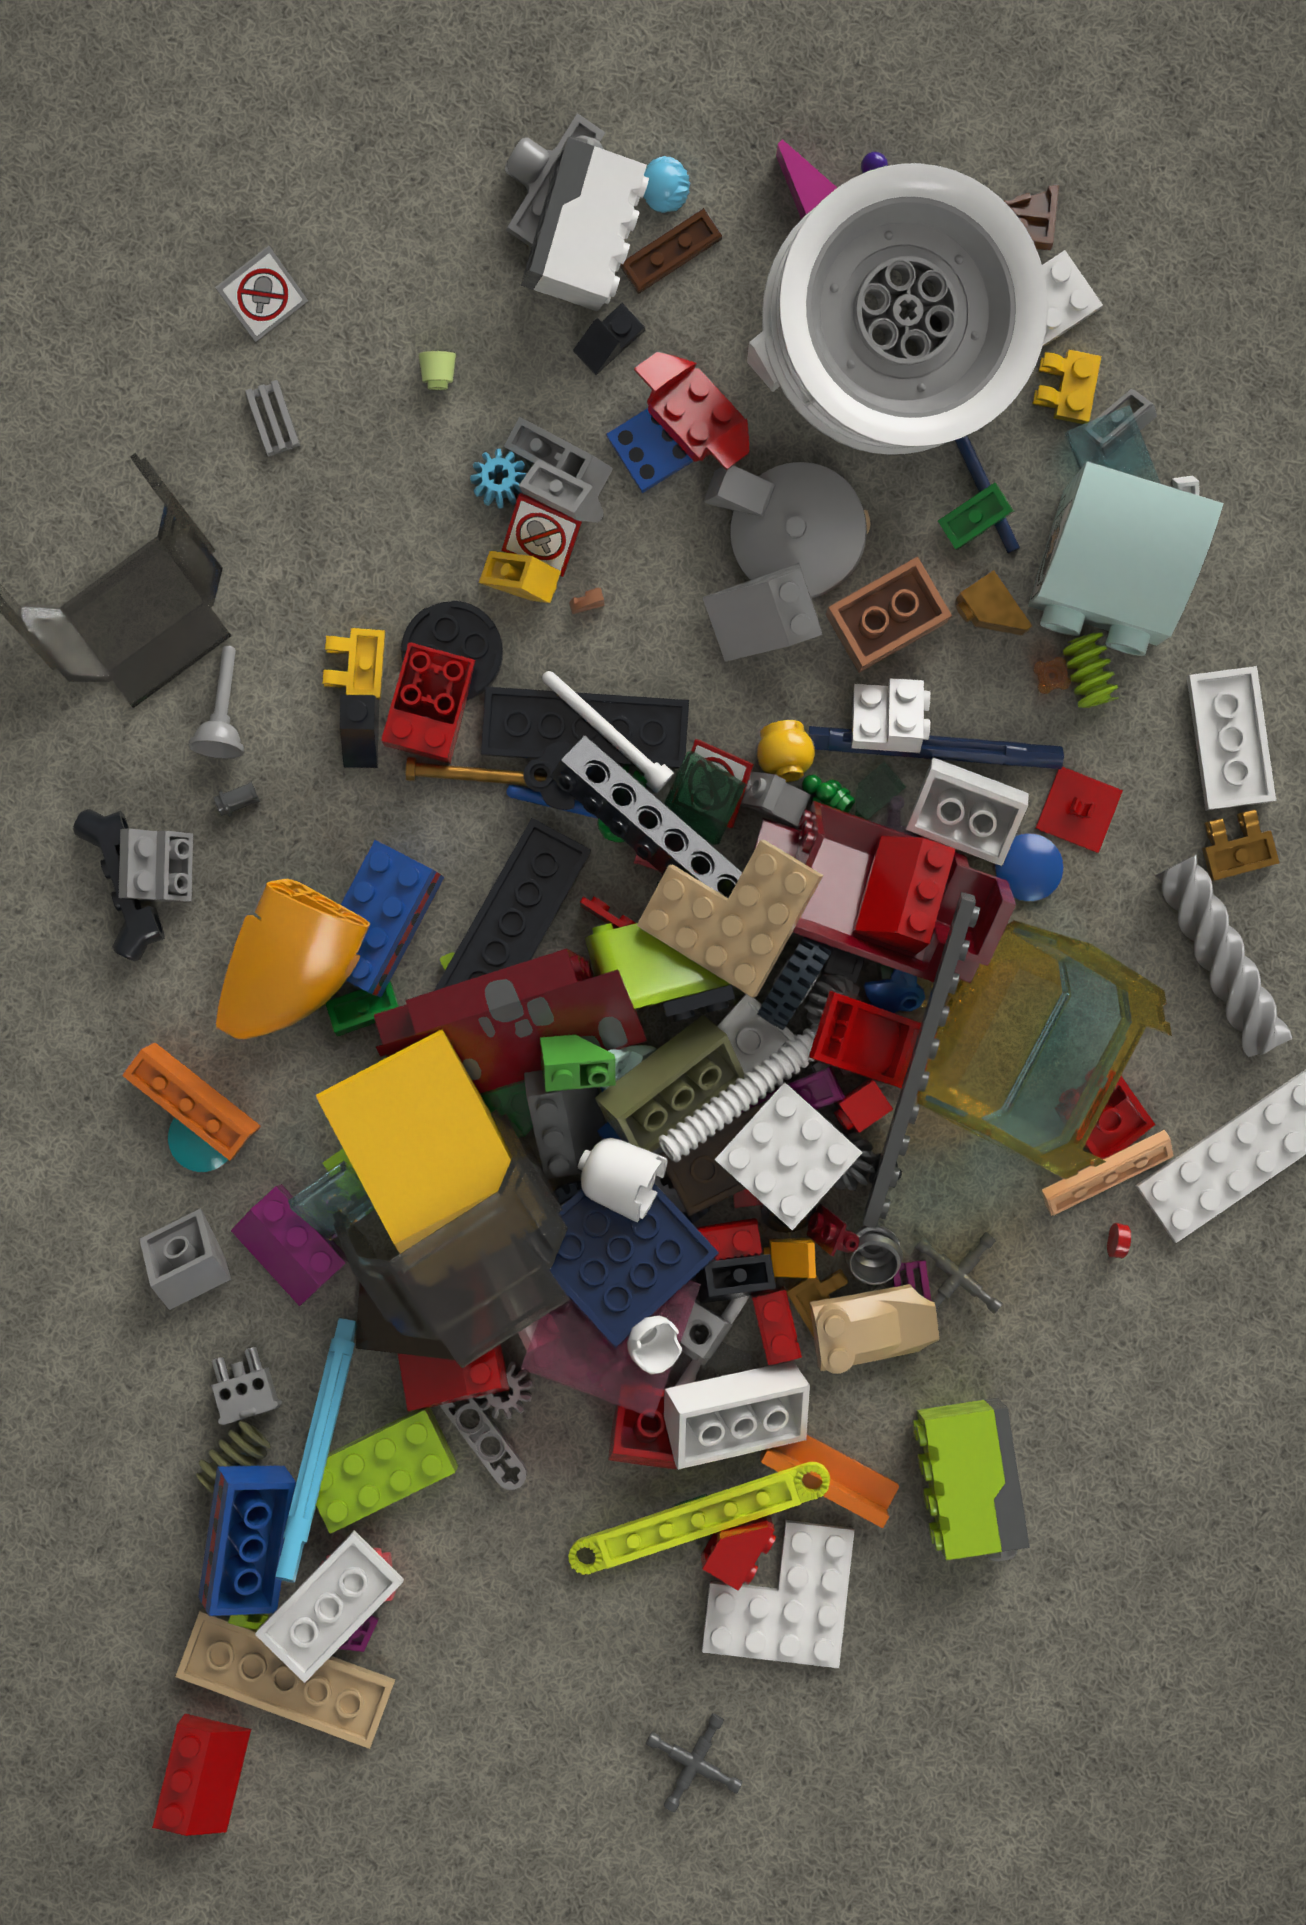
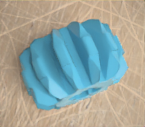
[470,449,526,508]

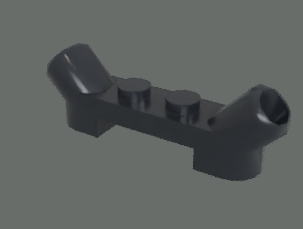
[73,809,165,962]

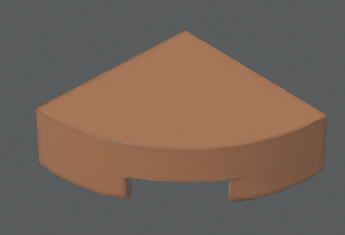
[569,587,605,614]

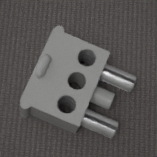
[211,1347,282,1425]

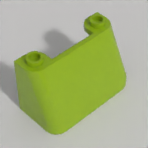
[585,923,731,1010]

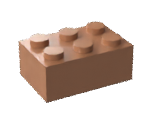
[825,557,952,673]

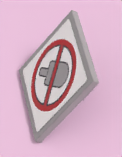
[215,245,308,342]

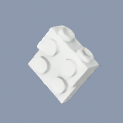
[852,678,930,753]

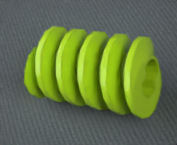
[1063,632,1119,708]

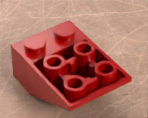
[381,642,475,764]

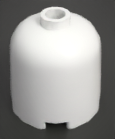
[578,1138,667,1222]

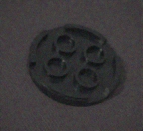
[401,601,503,701]

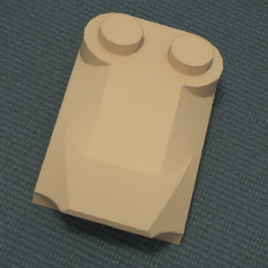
[810,1284,939,1374]

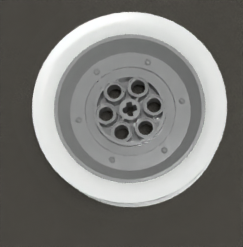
[762,163,1048,455]

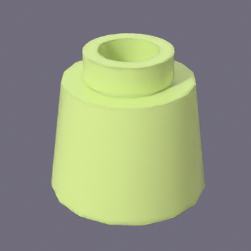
[418,351,456,390]

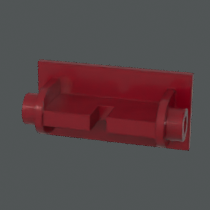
[806,1203,860,1257]

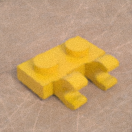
[1032,349,1102,425]
[322,628,386,700]

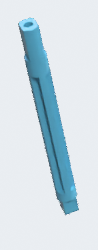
[275,1318,357,1583]

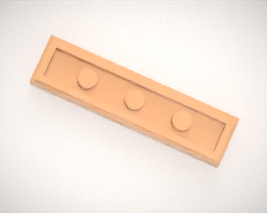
[1042,1130,1174,1216]

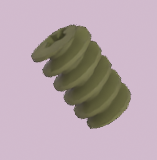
[196,1420,271,1494]

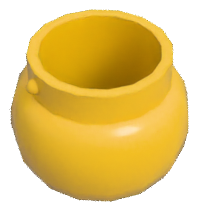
[757,720,815,782]

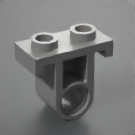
[740,771,811,828]

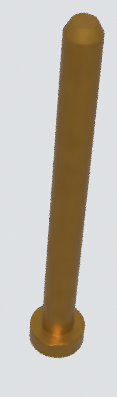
[406,757,547,786]

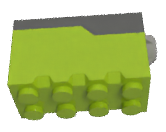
[912,1398,1030,1561]

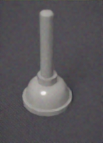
[188,646,244,759]

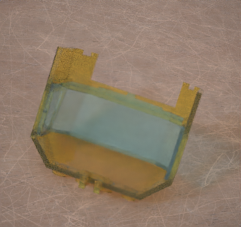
[917,920,1172,1179]

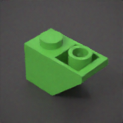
[540,1035,616,1092]

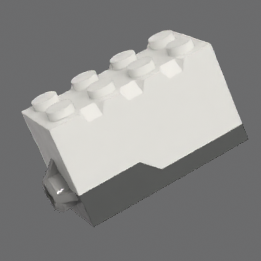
[521,136,649,311]

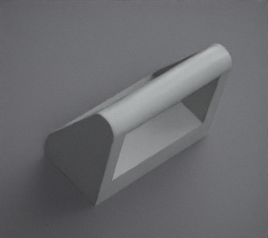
[519,459,604,523]

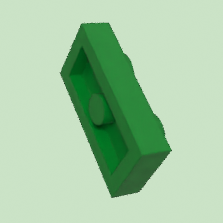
[938,482,1015,550]
[325,981,399,1037]

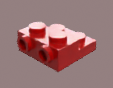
[1056,1067,1156,1162]

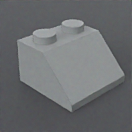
[140,1208,231,1310]

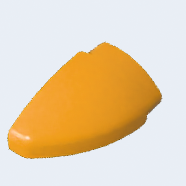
[216,879,370,1039]

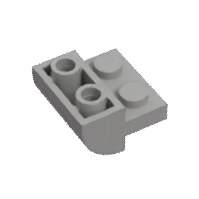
[119,828,193,902]

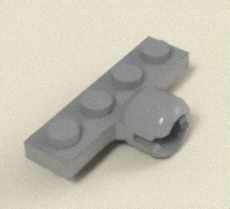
[505,113,606,247]

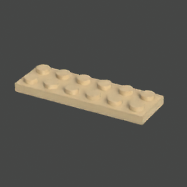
[175,1608,395,1749]

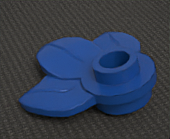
[864,969,925,1013]

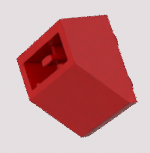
[701,1515,776,1591]

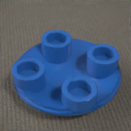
[995,834,1063,901]

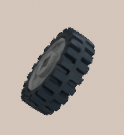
[757,937,834,1030]

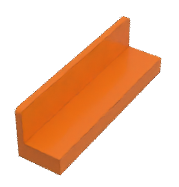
[122,1043,261,1161]
[760,1434,899,1528]

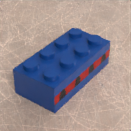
[341,840,444,997]
[198,1465,296,1616]

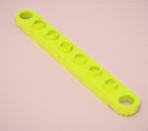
[568,1462,830,1575]

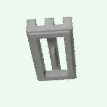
[245,380,300,457]

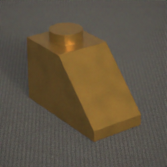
[956,570,1032,636]

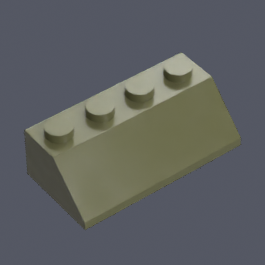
[595,1015,745,1152]

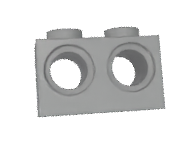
[651,1290,732,1361]

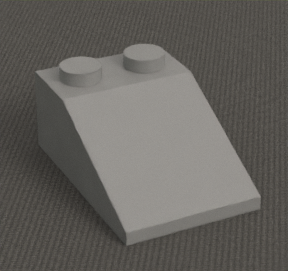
[703,563,823,662]

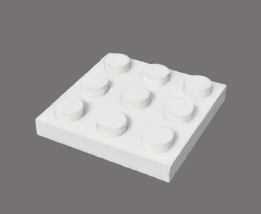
[715,1082,863,1230]

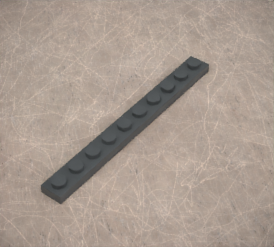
[863,892,980,1229]

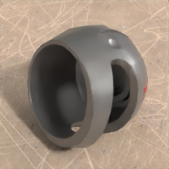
[845,1225,903,1285]

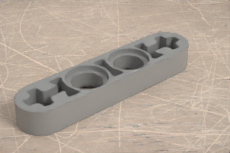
[439,1398,527,1490]

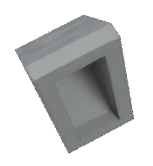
[704,465,775,517]

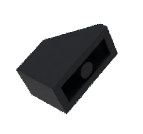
[340,695,379,768]
[696,1254,776,1304]

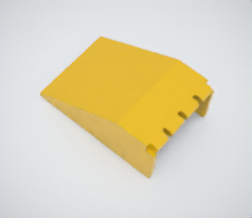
[316,1029,545,1286]

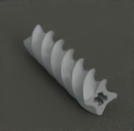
[1154,855,1292,1057]

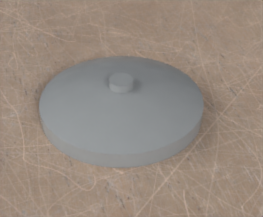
[731,462,867,599]

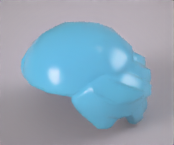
[643,156,691,213]

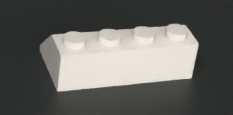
[664,1361,810,1470]

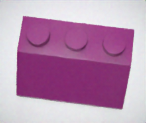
[231,1184,351,1306]

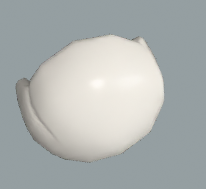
[627,1315,682,1375]

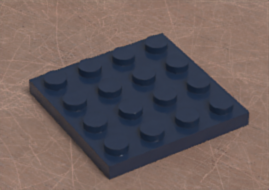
[521,1183,719,1349]

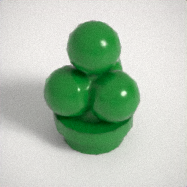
[802,775,856,813]

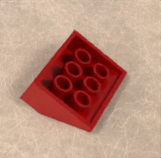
[384,1259,509,1412]

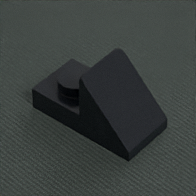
[573,303,645,375]

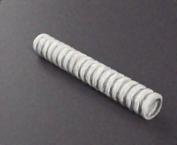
[659,1024,818,1162]

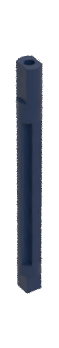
[808,726,1064,769]

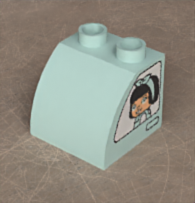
[1028,461,1224,656]

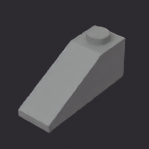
[504,417,613,497]

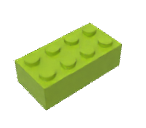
[316,1407,458,1534]

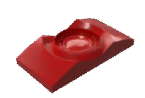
[809,991,921,1089]

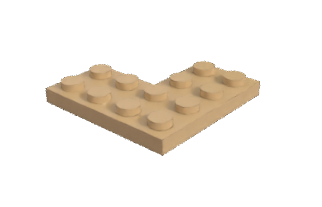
[636,840,824,998]

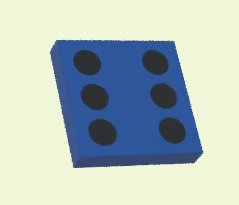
[606,408,694,493]

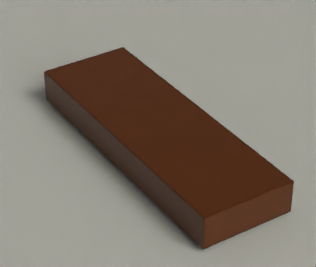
[620,208,722,294]

